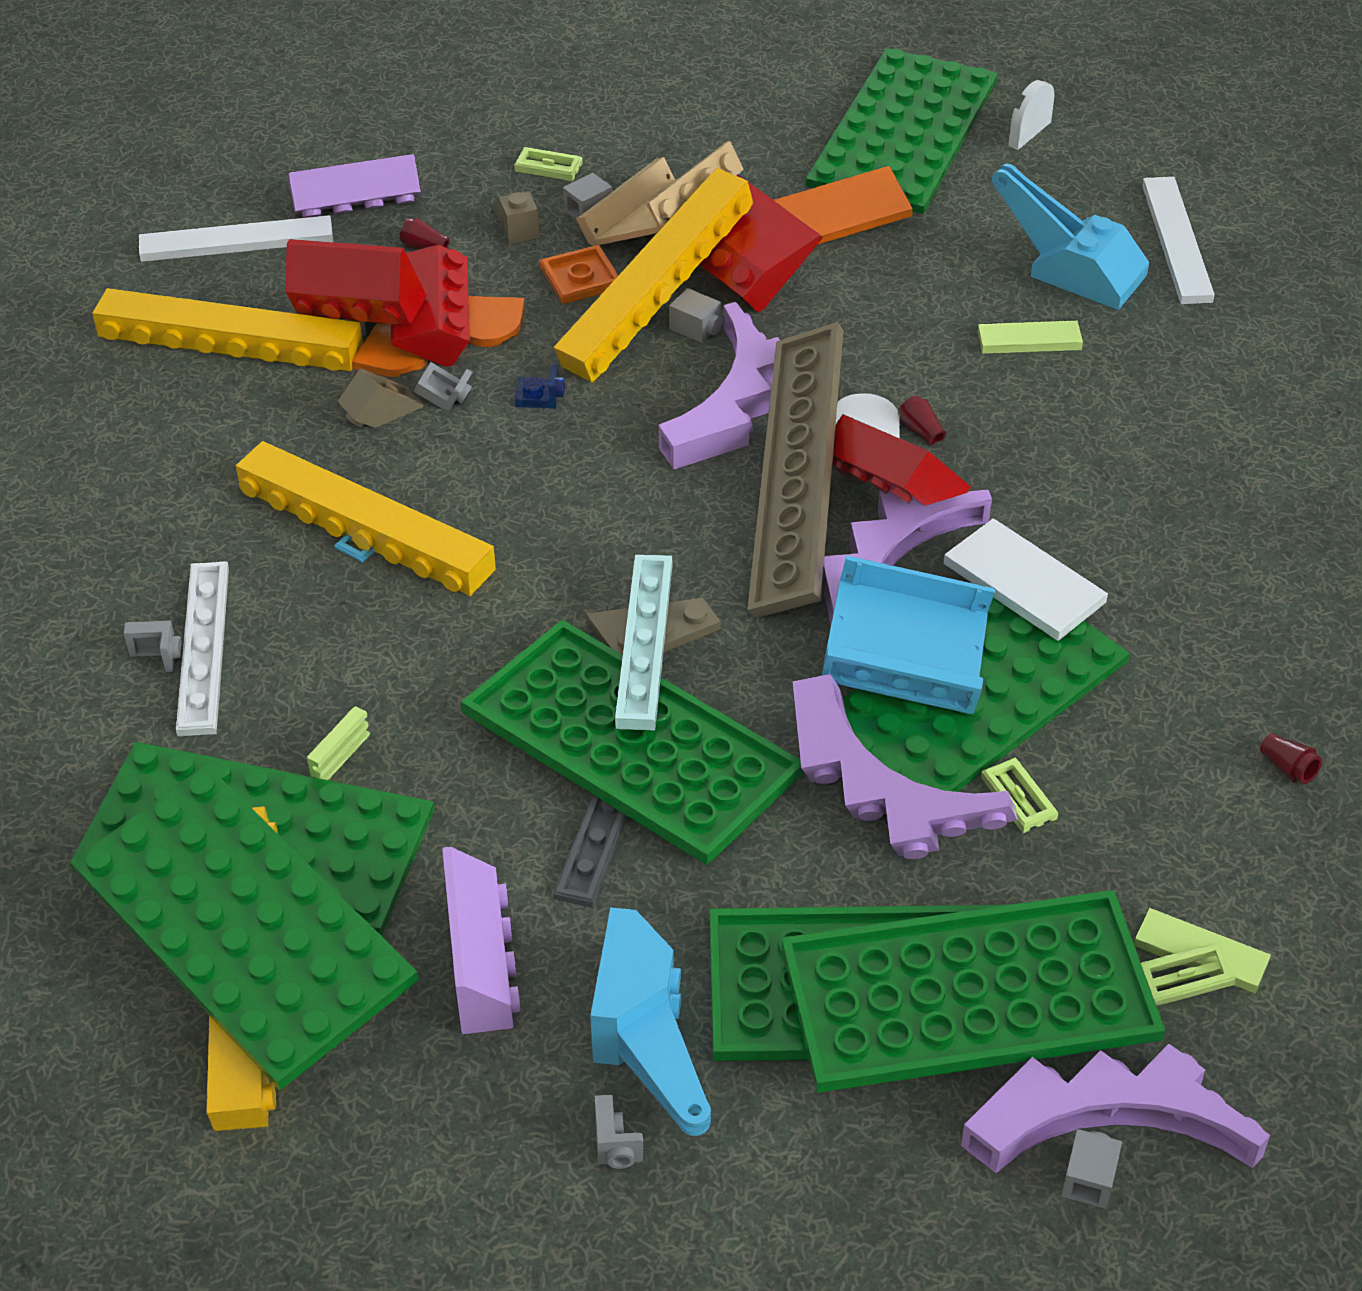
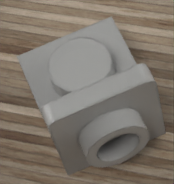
[595,1095,643,1169]

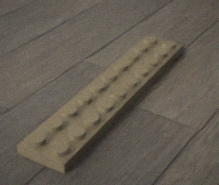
[747,322,844,618]

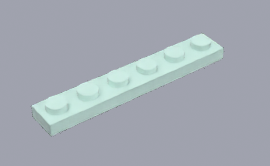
[615,555,673,730]

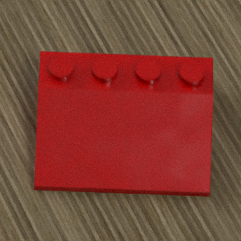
[698,174,823,312]

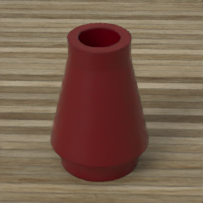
[400,218,450,250]
[898,395,946,446]
[1260,733,1322,784]

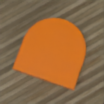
[469,296,525,347]
[352,322,428,377]

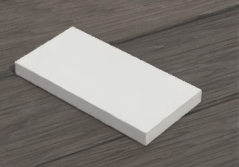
[944,518,1108,641]

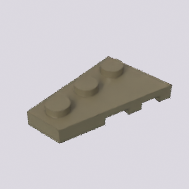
[586,598,721,655]

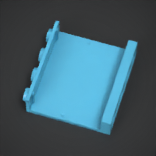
[821,555,995,714]

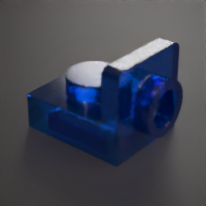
[515,364,565,409]

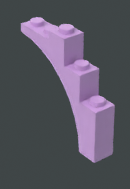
[659,302,780,470]
[822,490,992,624]
[793,674,1017,859]
[961,1044,1270,1173]

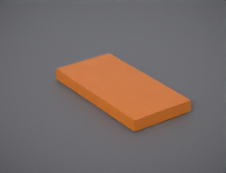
[774,166,912,244]

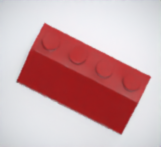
[285,239,427,325]
[390,245,470,367]
[832,414,971,506]

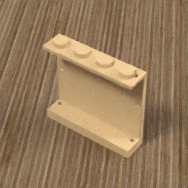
[576,141,744,246]

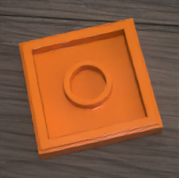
[539,245,619,304]

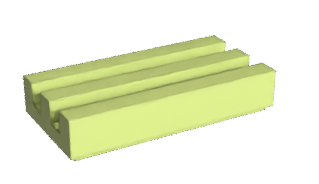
[514,147,583,181]
[307,706,370,780]
[981,757,1058,833]
[1141,941,1236,1005]

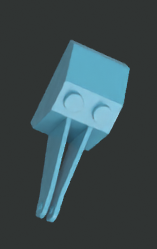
[992,164,1149,310]
[590,907,711,1136]

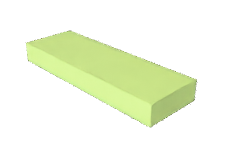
[978,321,1083,354]
[1134,908,1271,994]

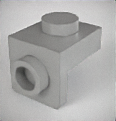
[413,362,472,410]
[124,621,182,672]

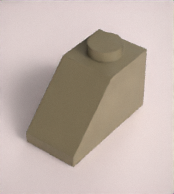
[493,191,540,244]
[338,368,424,428]

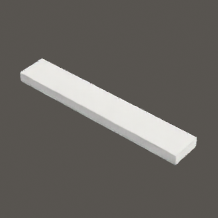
[1142,177,1214,304]
[139,215,333,262]
[176,562,229,736]

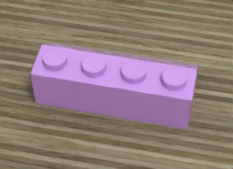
[288,154,421,218]
[442,847,521,1034]

